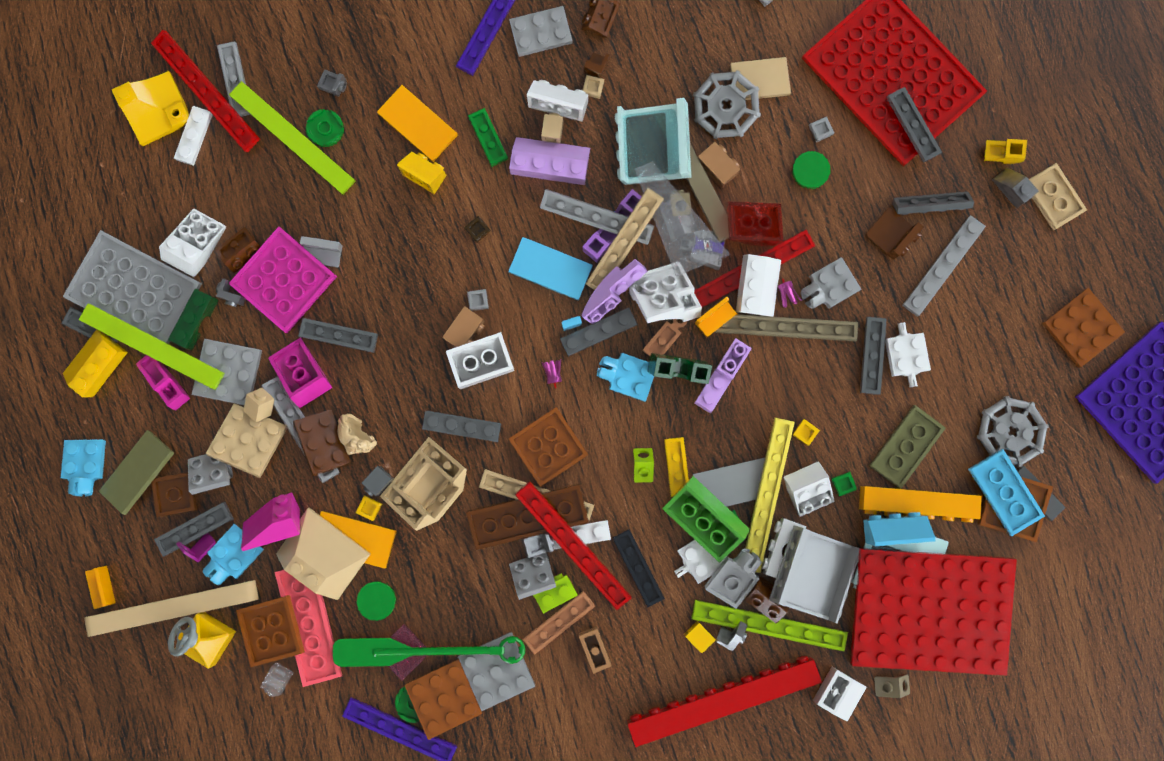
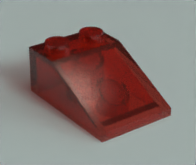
[727,201,784,247]

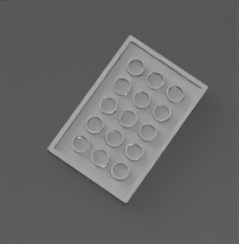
[63,230,202,344]

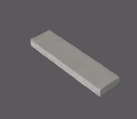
[217,41,250,117]

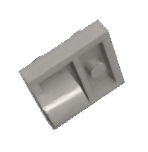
[188,454,233,495]
[509,552,556,600]

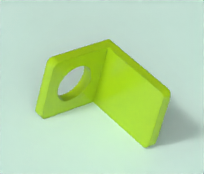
[633,448,654,482]

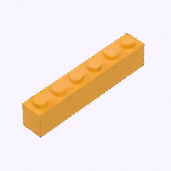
[859,486,982,523]

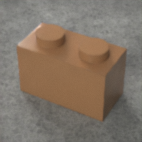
[698,142,740,189]
[442,306,485,347]
[579,626,612,674]

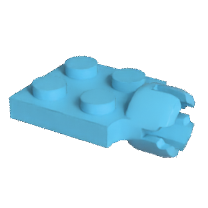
[597,353,654,402]
[61,439,106,496]
[202,524,264,585]

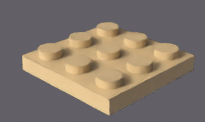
[206,403,287,478]

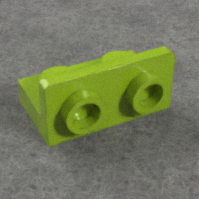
[533,573,578,614]

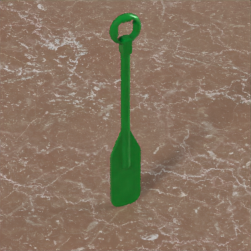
[333,636,525,667]

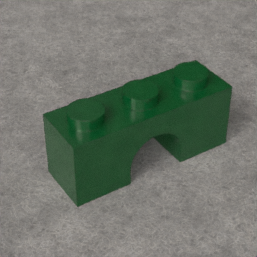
[168,289,219,351]
[647,353,712,384]

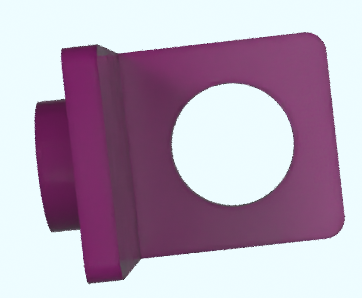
[176,533,216,562]

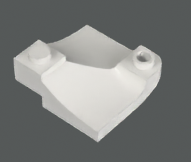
[629,262,702,323]

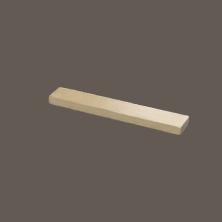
[586,188,664,290]
[479,469,594,524]

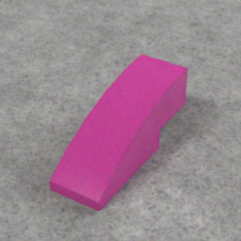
[136,355,190,411]

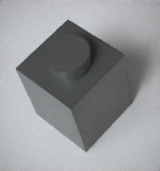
[362,466,394,496]

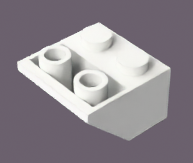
[784,461,834,517]
[813,666,867,721]

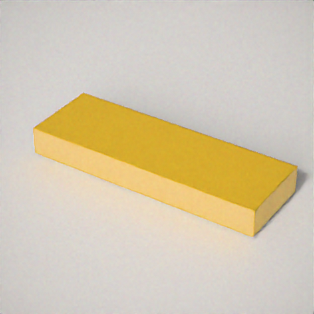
[664,437,689,497]

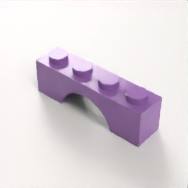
[583,189,641,263]

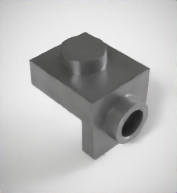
[317,69,347,97]
[216,279,246,307]
[521,533,554,558]
[716,621,747,651]

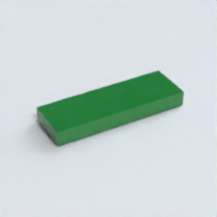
[468,108,508,167]

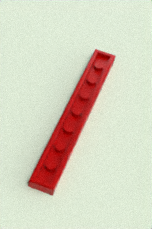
[151,30,260,152]
[694,229,816,308]
[515,481,632,610]

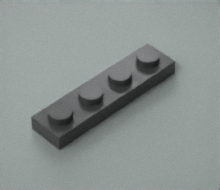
[886,87,942,163]
[893,192,974,215]
[560,308,637,357]
[860,317,887,395]
[298,318,378,353]
[422,411,501,442]
[154,502,234,557]

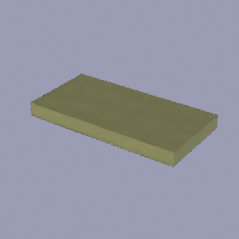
[869,405,946,489]
[99,430,174,515]

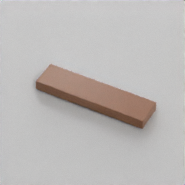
[522,590,595,655]

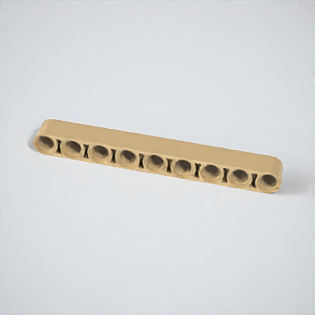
[84,580,259,637]

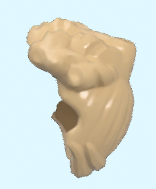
[337,413,377,455]

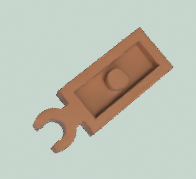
[642,319,687,357]

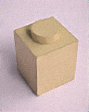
[541,113,564,143]
[244,388,274,422]

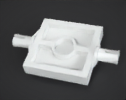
[885,322,931,388]
[674,540,727,584]

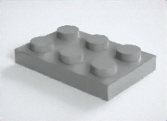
[509,6,573,57]

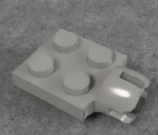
[801,257,862,309]
[704,548,762,609]

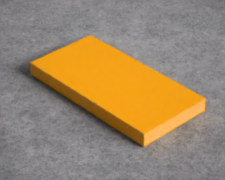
[377,85,458,162]
[320,511,396,569]

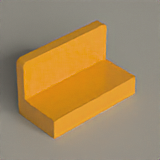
[695,297,737,338]
[85,566,116,609]

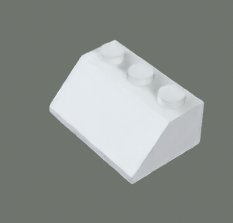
[527,80,588,122]
[736,254,781,317]
[446,332,515,389]

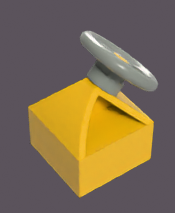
[168,612,236,669]

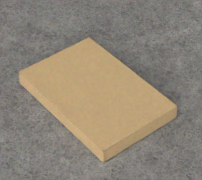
[730,57,791,100]
[1029,163,1087,231]

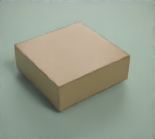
[583,75,604,99]

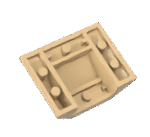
[380,437,467,531]
[276,508,371,600]

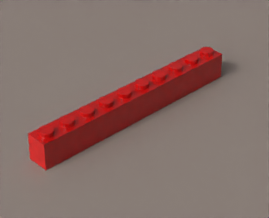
[627,656,822,747]

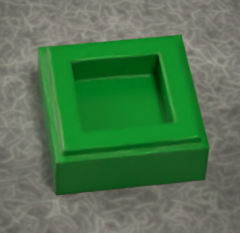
[831,472,858,497]

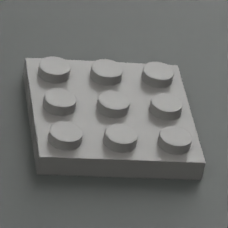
[192,339,262,405]
[458,632,535,711]

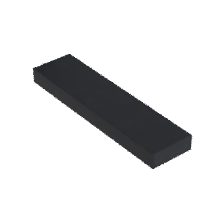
[612,529,665,608]

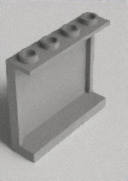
[769,525,859,624]

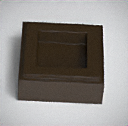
[464,216,491,243]

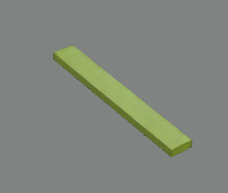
[229,81,356,195]
[79,303,225,390]
[691,600,848,652]

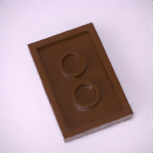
[293,410,350,476]

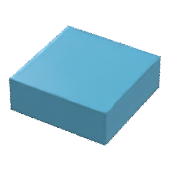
[562,316,582,331]

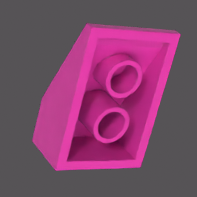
[268,337,332,408]
[241,493,300,551]

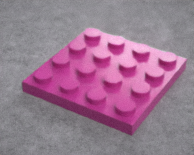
[228,227,337,333]

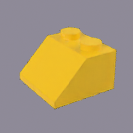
[397,152,446,195]

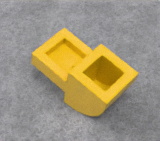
[984,139,1027,164]

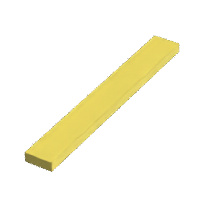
[745,417,794,573]

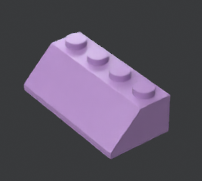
[509,137,590,185]

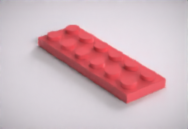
[275,570,342,687]

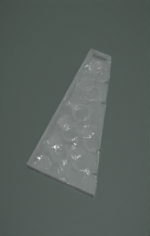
[635,162,730,276]

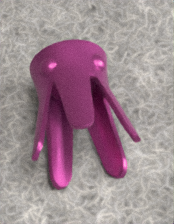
[778,278,802,308]
[541,359,562,389]

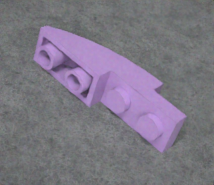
[582,259,648,324]
[694,338,752,414]

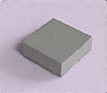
[809,116,834,142]
[467,289,489,311]

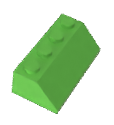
[662,476,750,563]

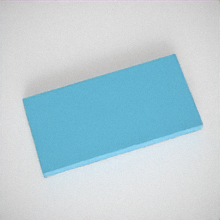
[508,237,593,301]
[968,449,1045,536]

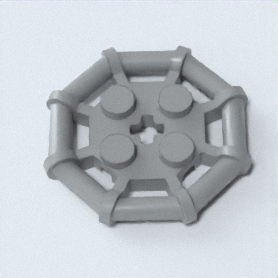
[693,70,761,139]
[977,396,1049,468]

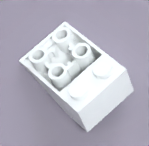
[159,209,226,277]

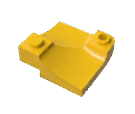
[112,71,189,146]

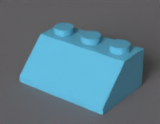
[863,512,936,546]

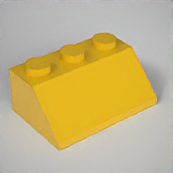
[63,329,128,397]

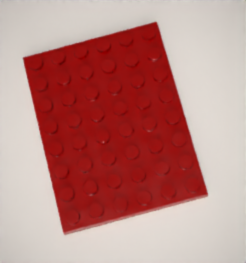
[802,0,987,167]
[850,548,1017,676]

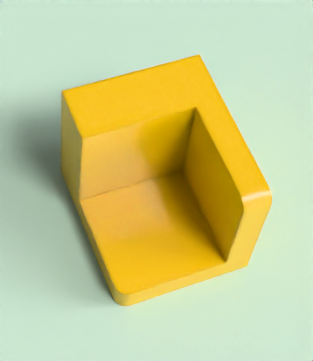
[684,621,716,653]

